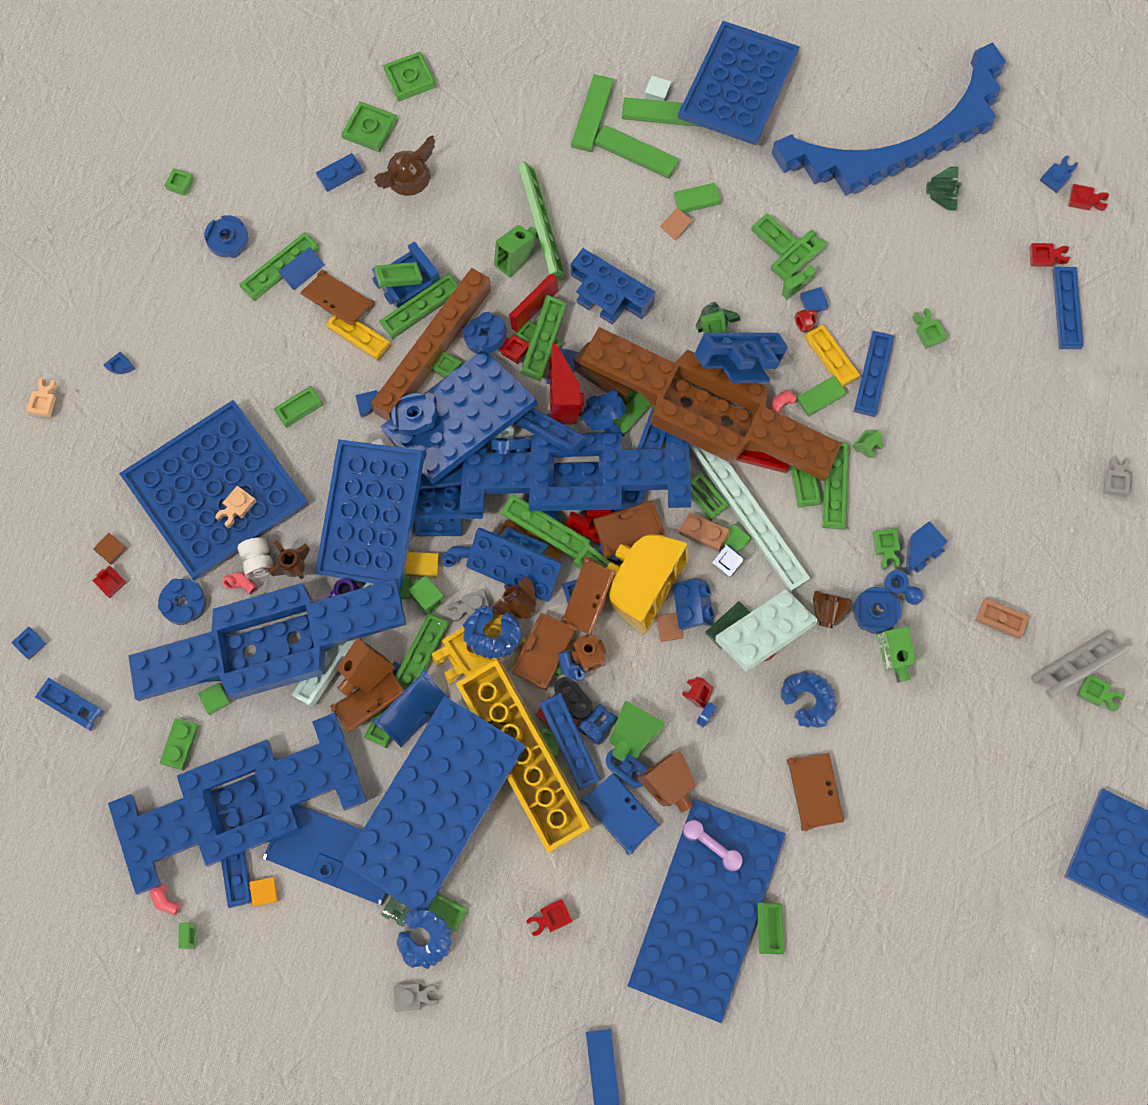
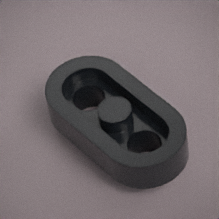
[554,677,593,720]

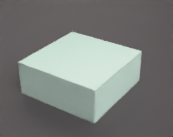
[645,76,671,101]

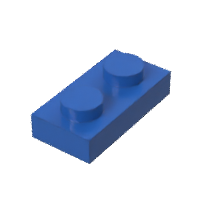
[316,153,364,192]

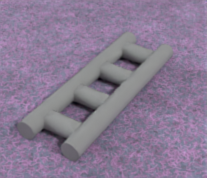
[1031,630,1130,698]

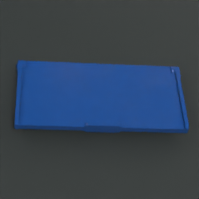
[263,805,386,905]

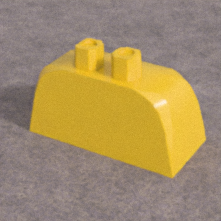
[607,534,689,635]

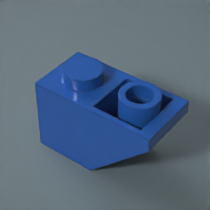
[905,521,948,575]

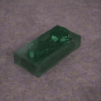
[705,601,751,650]

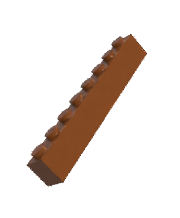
[371,267,491,421]

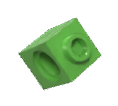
[408,576,446,615]

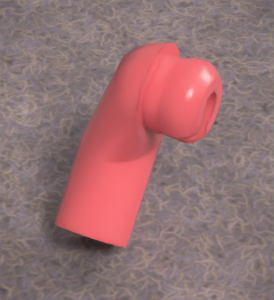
[770,390,797,413]
[222,573,258,595]
[150,883,180,916]

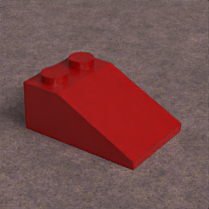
[549,344,584,424]

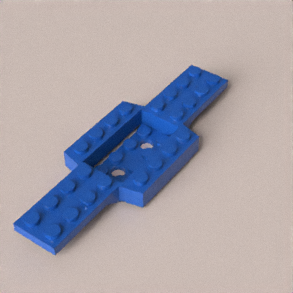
[128,579,407,701]

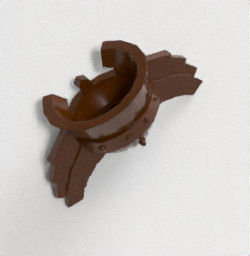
[374,135,435,196]

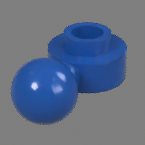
[884,570,924,605]

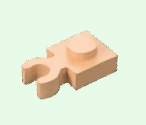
[26,377,57,418]
[215,486,256,528]

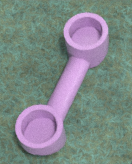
[683,820,742,872]

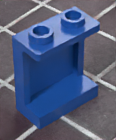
[372,241,440,308]

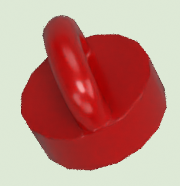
[795,309,817,333]

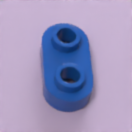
[492,437,531,454]
[606,749,647,788]

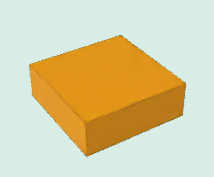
[249,877,278,907]

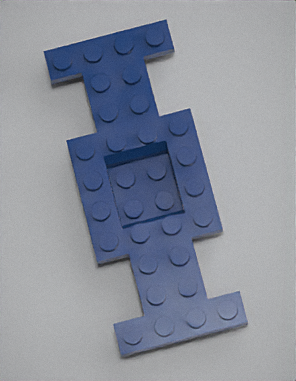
[460,432,691,513]
[108,713,367,895]

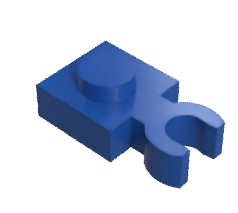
[1040,155,1078,193]

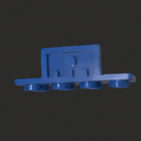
[414,486,486,536]
[466,527,562,602]

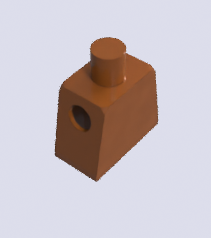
[337,638,395,696]
[637,751,696,813]

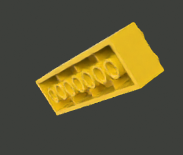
[455,659,594,853]

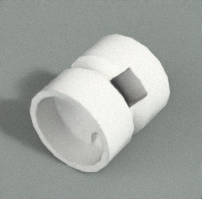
[237,537,274,579]

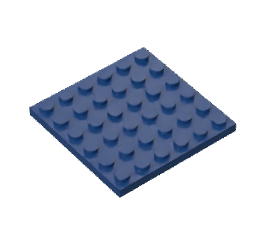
[119,400,308,581]

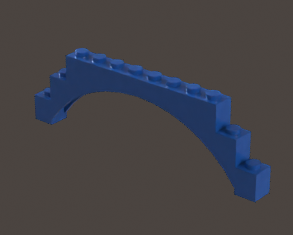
[772,42,1006,196]

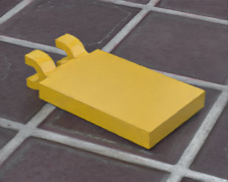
[431,609,526,685]

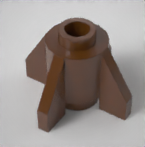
[268,540,310,579]
[492,576,536,619]
[813,591,852,628]

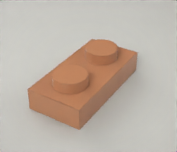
[679,512,730,552]
[975,598,1029,639]

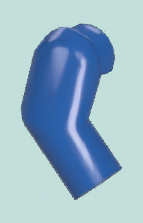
[442,546,471,567]
[558,650,585,681]

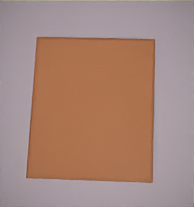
[660,208,692,240]
[656,612,684,642]

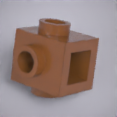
[571,634,606,673]

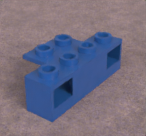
[571,248,655,325]
[694,333,788,384]

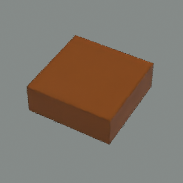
[93,533,127,565]

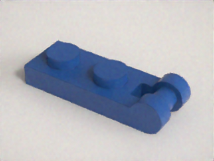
[35,677,104,731]

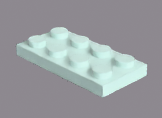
[715,589,818,672]

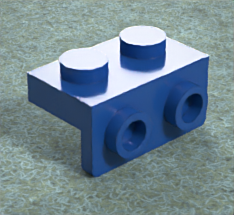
[672,578,715,630]

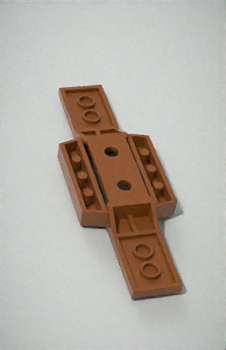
[580,327,841,481]

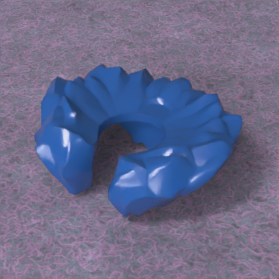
[463,606,523,660]
[781,671,837,728]
[397,909,452,969]

